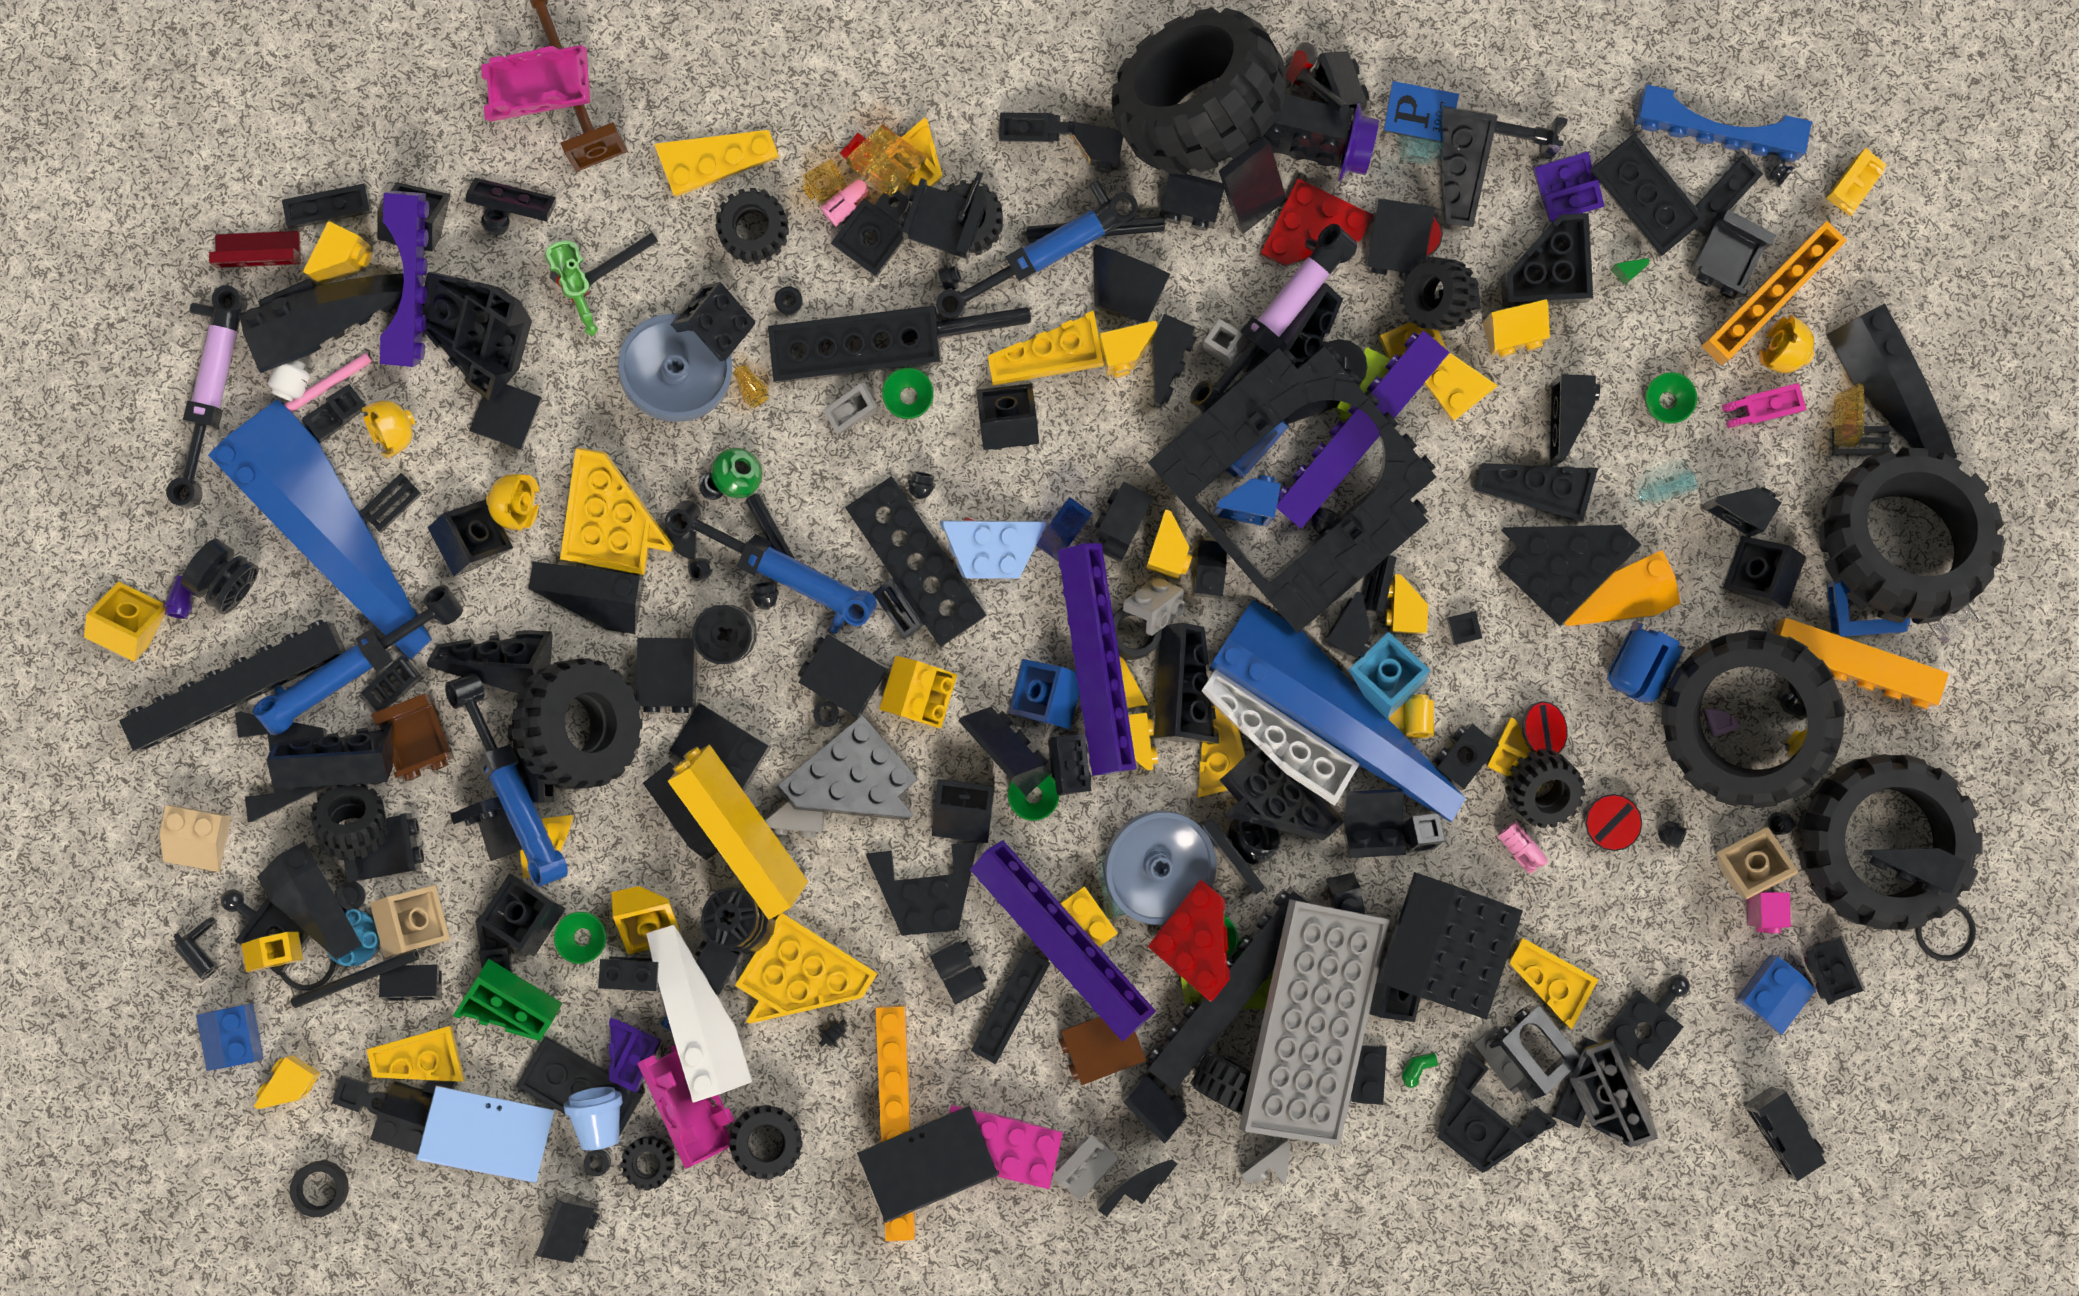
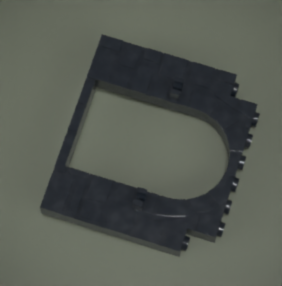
[1147,345,1437,633]

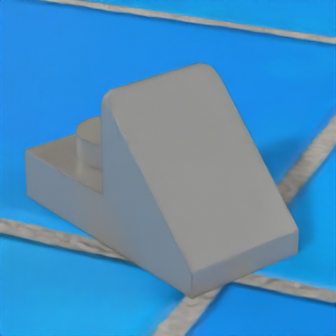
[824,382,877,434]
[1239,1138,1291,1185]

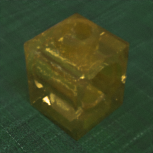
[802,158,847,205]

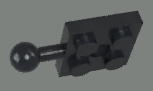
[221,889,311,975]
[1602,974,1690,1071]

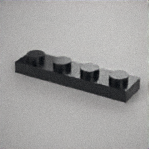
[971,949,1051,1064]

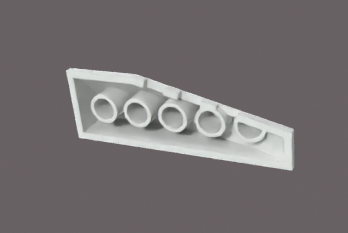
[1202,669,1359,806]
[646,925,753,1102]

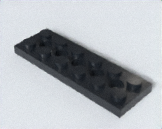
[768,305,942,383]
[845,476,987,648]

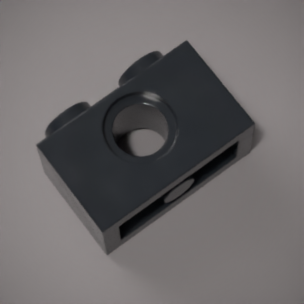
[1434,723,1499,790]

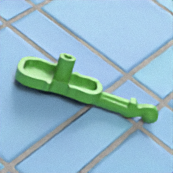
[545,240,598,336]

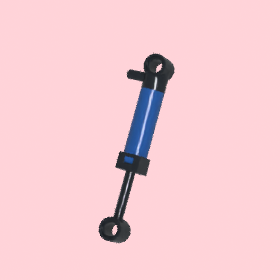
[936,180,1138,319]

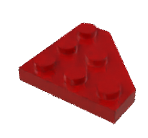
[1260,178,1373,267]
[1147,879,1230,1002]

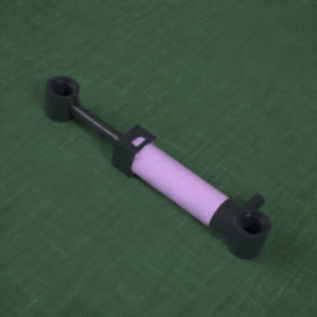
[1190,224,1357,411]
[166,285,248,509]

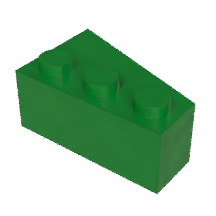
[453,959,563,1041]

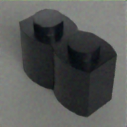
[928,937,988,1005]

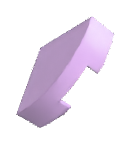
[1703,709,1741,737]

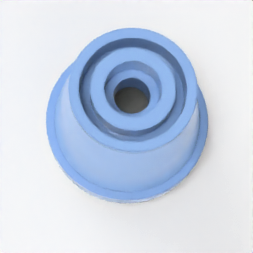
[564,1087,623,1150]

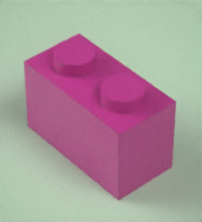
[1747,891,1791,933]

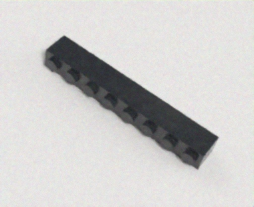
[119,620,346,752]
[1146,886,1313,1091]

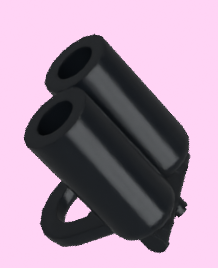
[173,917,219,981]

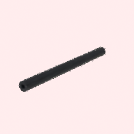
[291,949,419,1008]

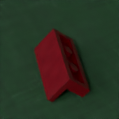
[209,231,301,268]

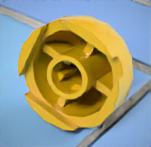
[1759,315,1814,373]
[362,400,415,459]
[486,474,540,531]

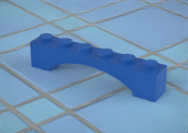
[1634,84,1812,162]

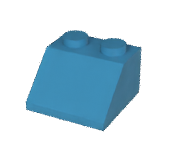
[1349,632,1430,719]

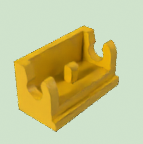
[1826,148,1887,216]

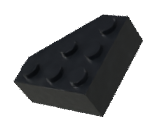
[1501,213,1594,307]

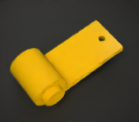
[1388,694,1434,738]

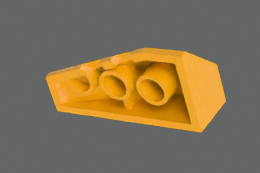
[1565,550,1681,626]

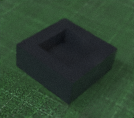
[1447,611,1482,646]

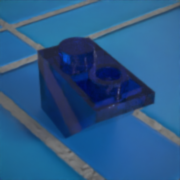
[1036,497,1093,562]

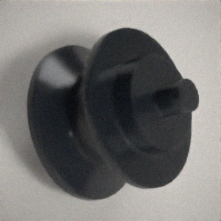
[818,1017,848,1048]

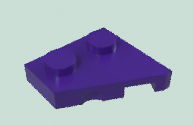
[609,1017,662,1093]

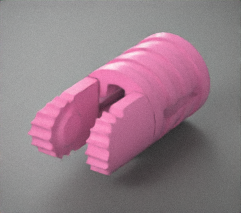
[819,179,869,227]
[1497,820,1548,874]

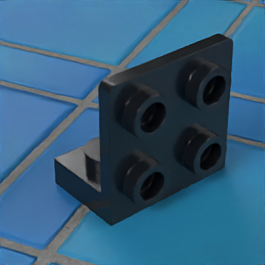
[670,282,755,361]
[1048,734,1092,796]
[1344,789,1407,858]
[450,797,523,861]

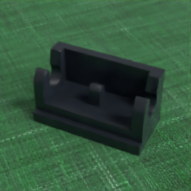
[379,964,442,1001]

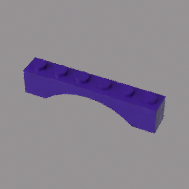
[379,191,429,367]

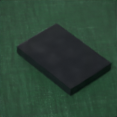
[1200,819,1264,894]

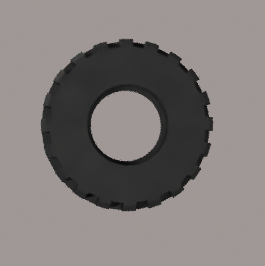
[512,658,643,790]

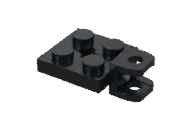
[831,187,911,278]

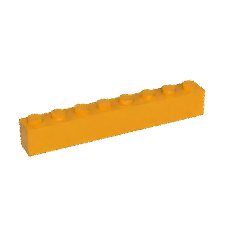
[876,1005,916,1241]

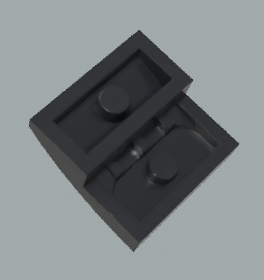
[469,384,542,451]

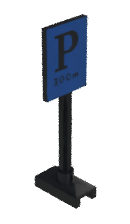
[1383,81,1568,159]

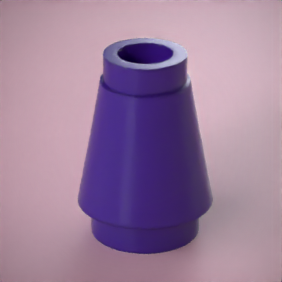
[163,575,192,619]

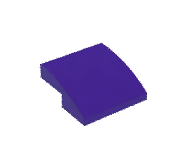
[1532,151,1605,223]

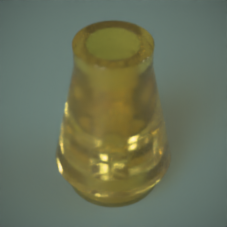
[733,364,770,408]

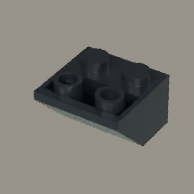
[932,779,995,843]

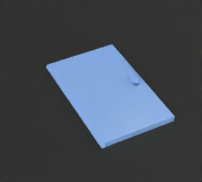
[416,1086,555,1183]

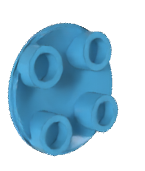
[326,909,380,967]

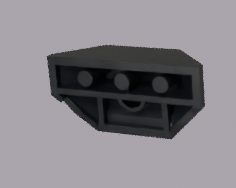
[1570,1038,1658,1148]

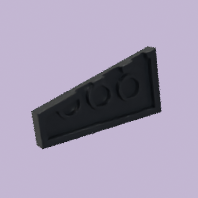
[1441,105,1498,227]
[1473,463,1598,523]

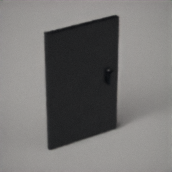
[857,1105,999,1223]

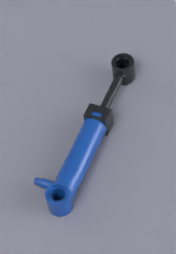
[665,500,877,634]
[253,585,463,735]
[445,673,568,887]

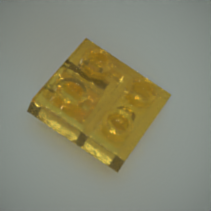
[846,124,926,196]

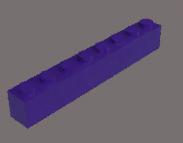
[1276,330,1450,528]
[1058,543,1137,776]
[970,840,1156,1042]

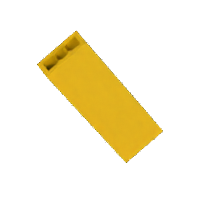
[668,744,809,920]

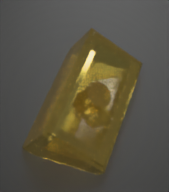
[1834,384,1864,447]

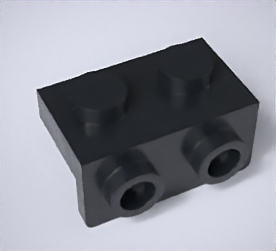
[1804,936,1865,1005]

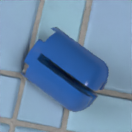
[1607,622,1685,703]

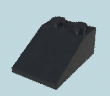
[1549,374,1600,467]
[669,703,772,791]

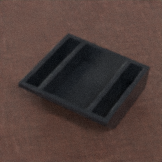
[1377,872,1523,1020]

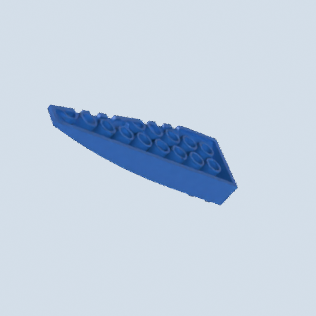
[208,399,432,660]
[1208,600,1466,823]

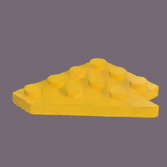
[560,447,674,575]
[735,912,878,1024]

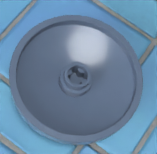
[618,314,732,422]
[1103,810,1217,925]

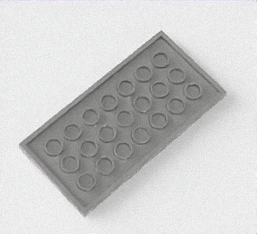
[1239,899,1390,1146]

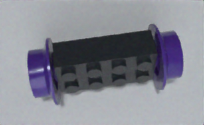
[1212,81,1379,182]

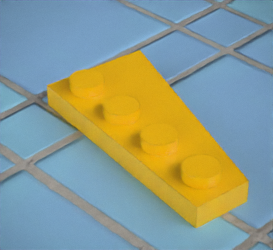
[654,130,779,197]
[988,310,1104,386]

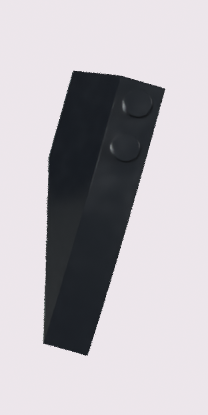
[240,273,404,373]
[1826,303,1957,458]

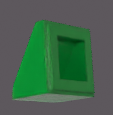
[1610,258,1650,285]

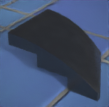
[1093,244,1170,324]
[1097,1159,1178,1217]

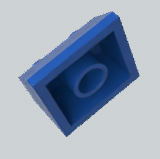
[1008,659,1080,729]
[1735,955,1816,1035]
[196,1003,264,1071]

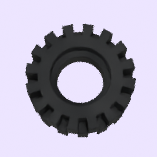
[620,1136,675,1191]

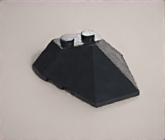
[422,272,532,400]

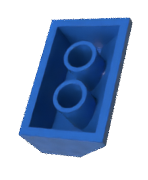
[1212,475,1281,527]

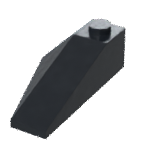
[257,841,363,960]

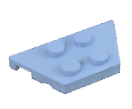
[940,520,1046,578]

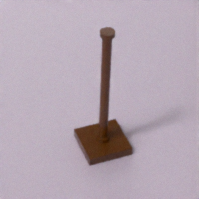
[530,0,628,172]

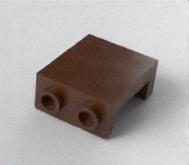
[371,693,454,782]
[1058,1016,1146,1085]

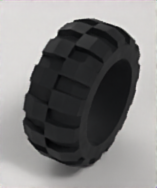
[1111,8,1286,175]
[1819,447,2005,624]
[1661,630,1845,808]
[1797,754,1983,930]

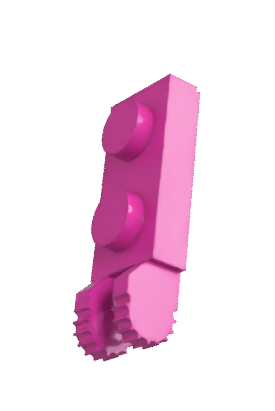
[1722,383,1807,429]

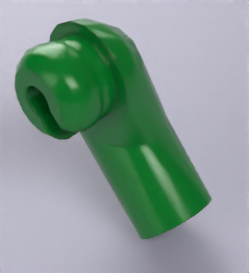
[1401,1052,1438,1088]

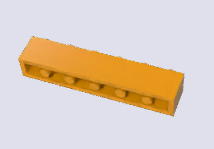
[1701,221,1847,365]
[1774,618,1949,710]

